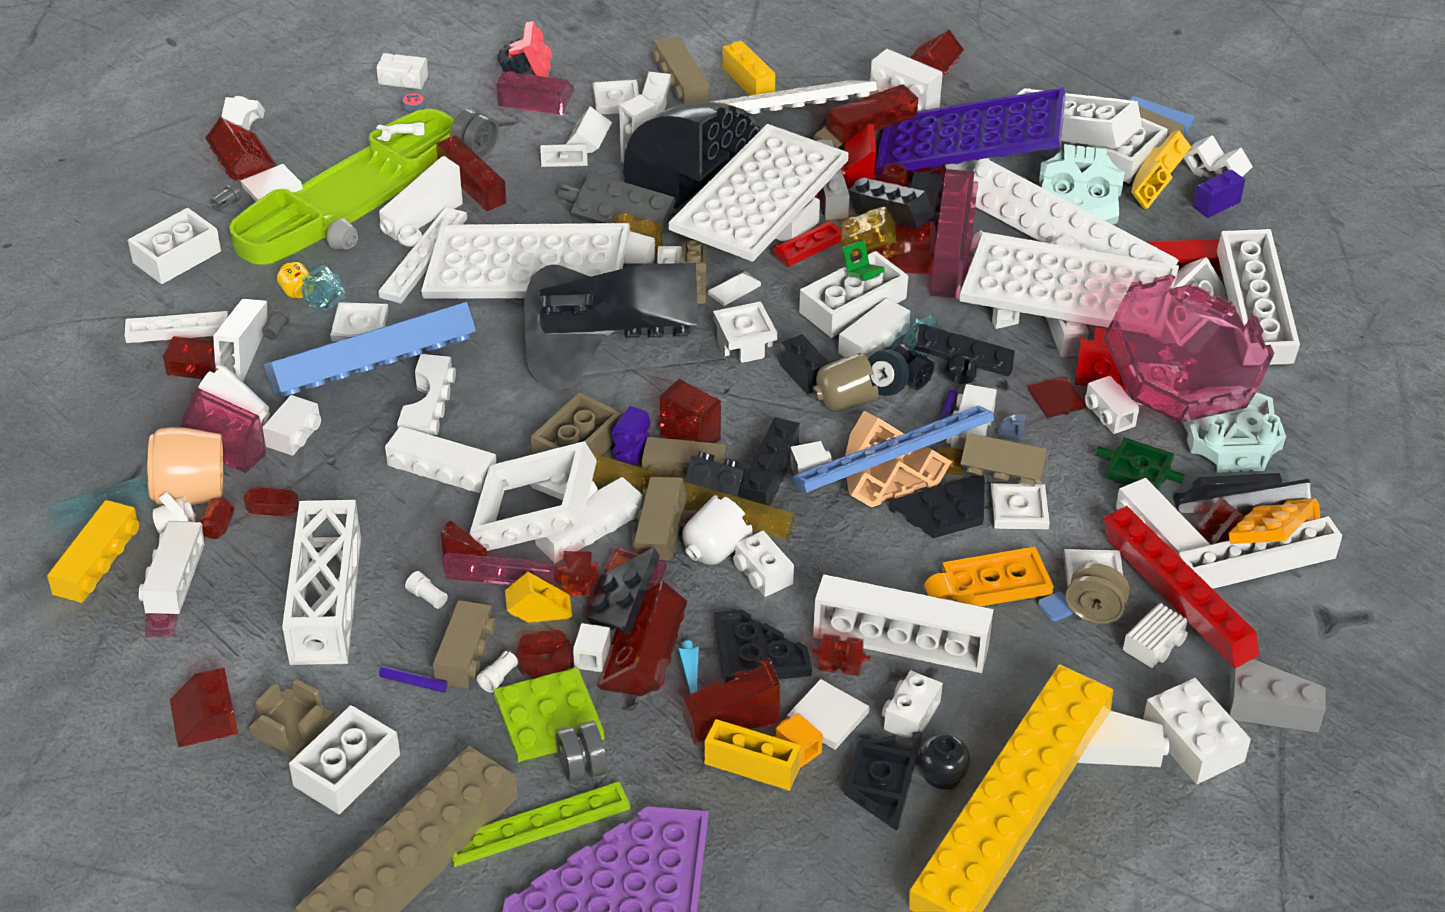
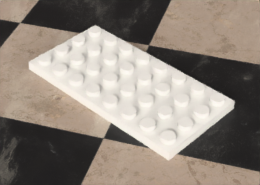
[711,80,877,114]
[669,124,848,262]
[421,223,630,299]
[960,232,1179,337]

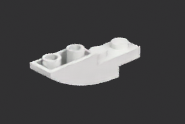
[642,72,671,115]

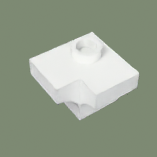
[220,96,265,134]

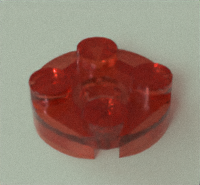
[516,630,574,679]

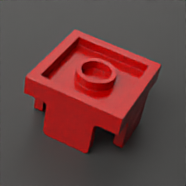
[1075,328,1133,390]

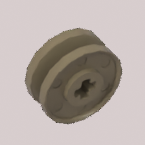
[1065,563,1130,624]

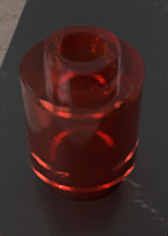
[200,498,235,539]

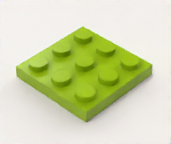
[493,667,604,762]

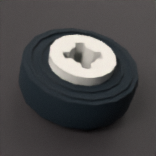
[868,350,909,396]

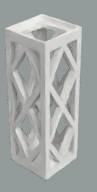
[282,500,361,665]

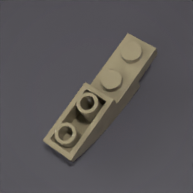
[682,240,706,304]

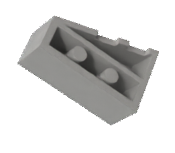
[1229,659,1326,733]

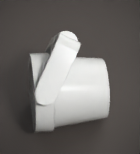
[153,491,196,534]

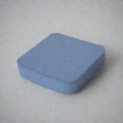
[1038,592,1074,622]

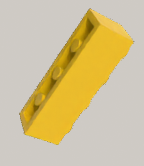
[47,500,139,603]

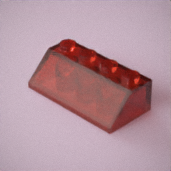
[597,581,687,697]

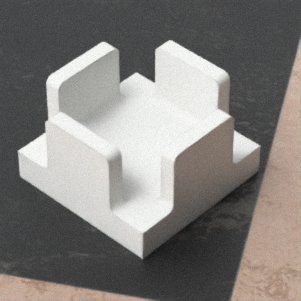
[713,301,777,363]

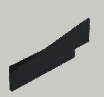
[1174,473,1311,517]

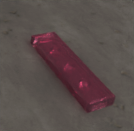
[443,552,557,587]

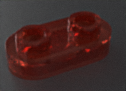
[244,487,299,516]

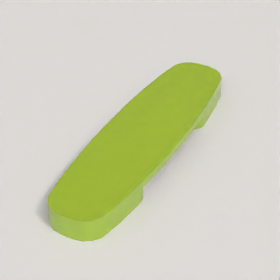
[229,109,457,265]

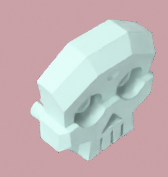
[1039,144,1124,225]
[1180,387,1286,473]

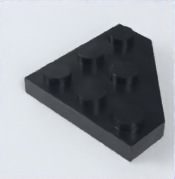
[714,610,812,685]

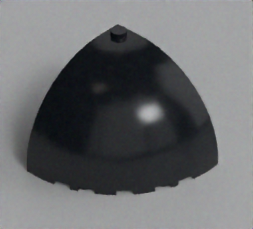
[623,102,761,209]

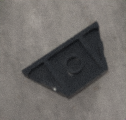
[888,475,985,538]
[585,548,660,635]
[844,731,923,830]

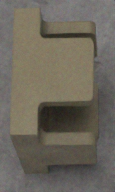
[249,680,335,758]

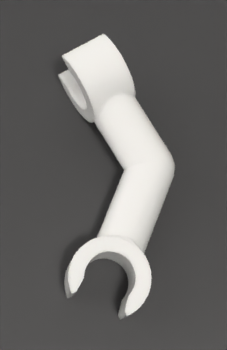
[376,123,424,141]

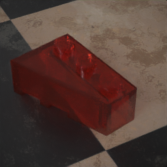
[684,658,781,743]

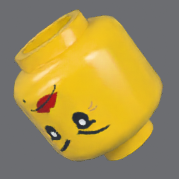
[276,262,314,298]

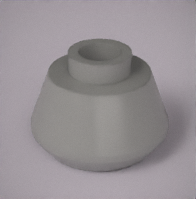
[327,218,358,250]

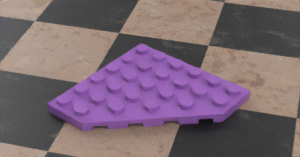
[503,806,709,912]

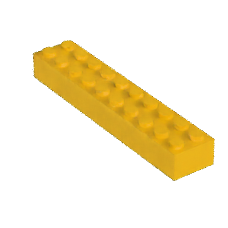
[909,664,1114,912]

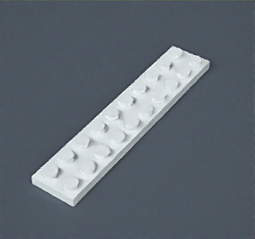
[958,158,1179,265]

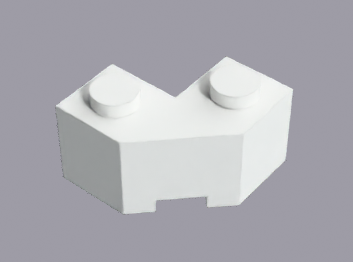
[1184,135,1252,178]

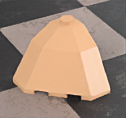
[845,411,952,507]

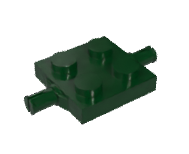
[1095,437,1185,490]

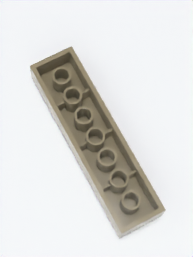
[295,746,518,912]

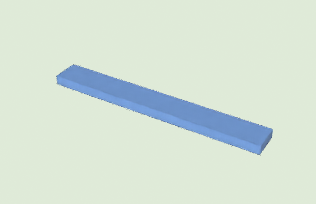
[793,405,994,492]

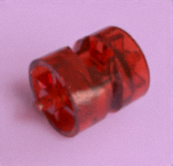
[812,633,871,676]

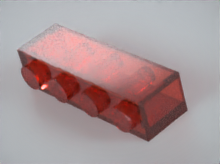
[826,84,919,143]
[436,135,507,212]

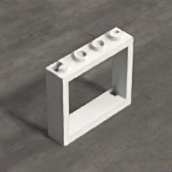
[470,441,597,552]

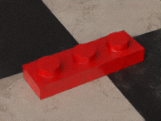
[773,221,845,267]

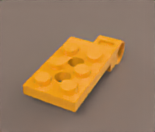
[1229,498,1320,544]
[924,547,1054,606]

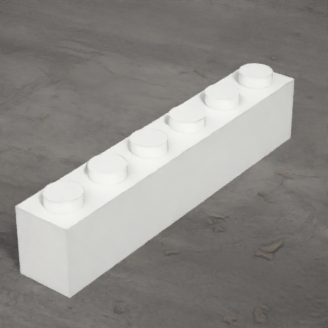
[1178,516,1342,589]

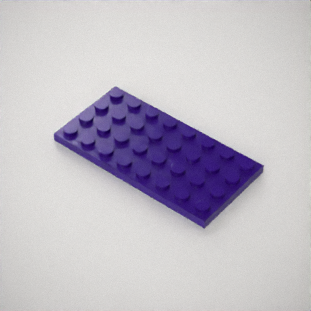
[876,87,1066,175]

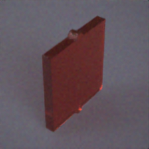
[1028,376,1086,418]

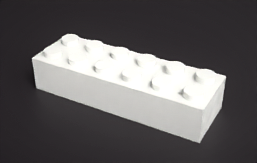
[1017,88,1142,149]
[1217,229,1300,366]
[813,574,994,673]

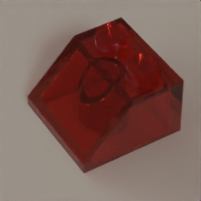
[909,29,964,77]
[170,667,238,748]

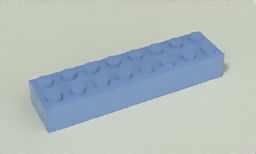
[263,302,476,397]

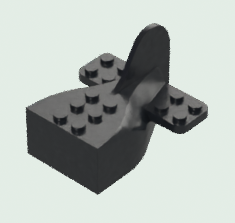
[524,263,698,390]

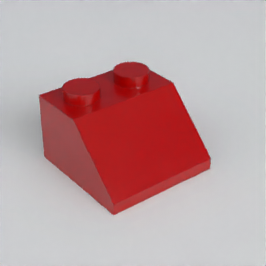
[841,124,876,189]

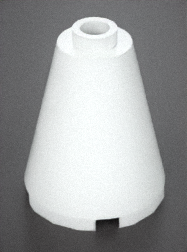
[194,365,270,429]

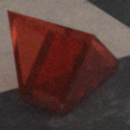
[1195,497,1243,545]
[441,520,488,571]

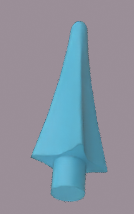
[678,641,699,711]

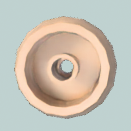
[147,427,223,506]

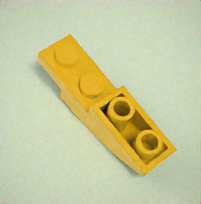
[1131,130,1192,209]

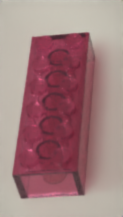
[930,169,978,299]

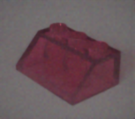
[497,71,574,115]
[180,388,266,473]

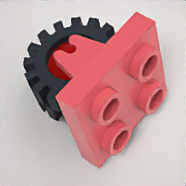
[497,21,552,83]

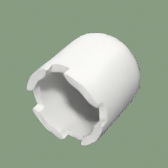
[682,495,753,565]

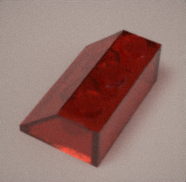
[205,117,278,181]

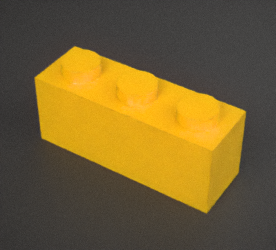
[722,41,775,95]
[705,719,801,791]

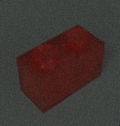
[163,336,216,380]

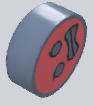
[402,93,425,112]

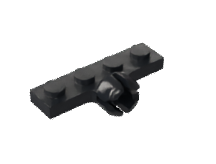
[913,323,1015,384]

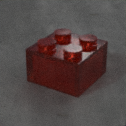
[660,379,721,444]

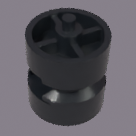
[893,344,935,390]

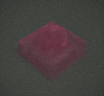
[145,613,178,638]

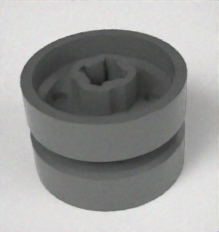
[450,109,499,158]
[555,720,607,784]

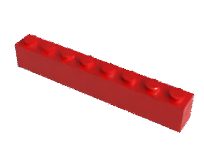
[1103,506,1259,669]

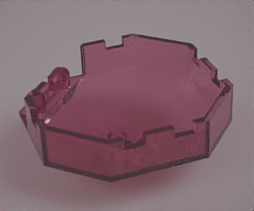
[1103,275,1275,423]

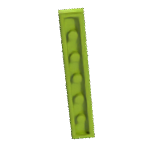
[452,781,630,867]

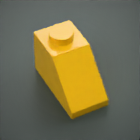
[505,572,572,623]

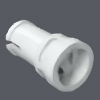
[405,571,448,609]
[477,651,518,693]

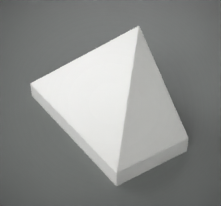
[540,144,588,167]
[708,270,761,306]

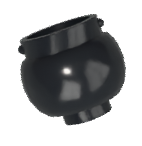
[919,734,970,789]

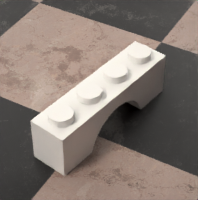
[397,354,456,436]

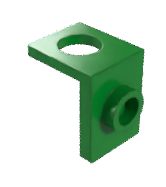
[842,240,885,281]

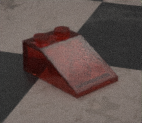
[862,221,935,274]

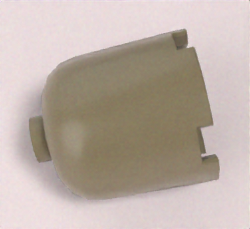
[813,352,879,412]

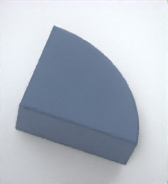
[997,414,1027,440]

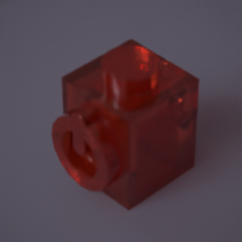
[556,551,598,595]

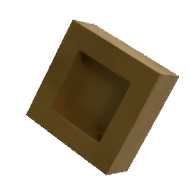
[938,447,964,476]

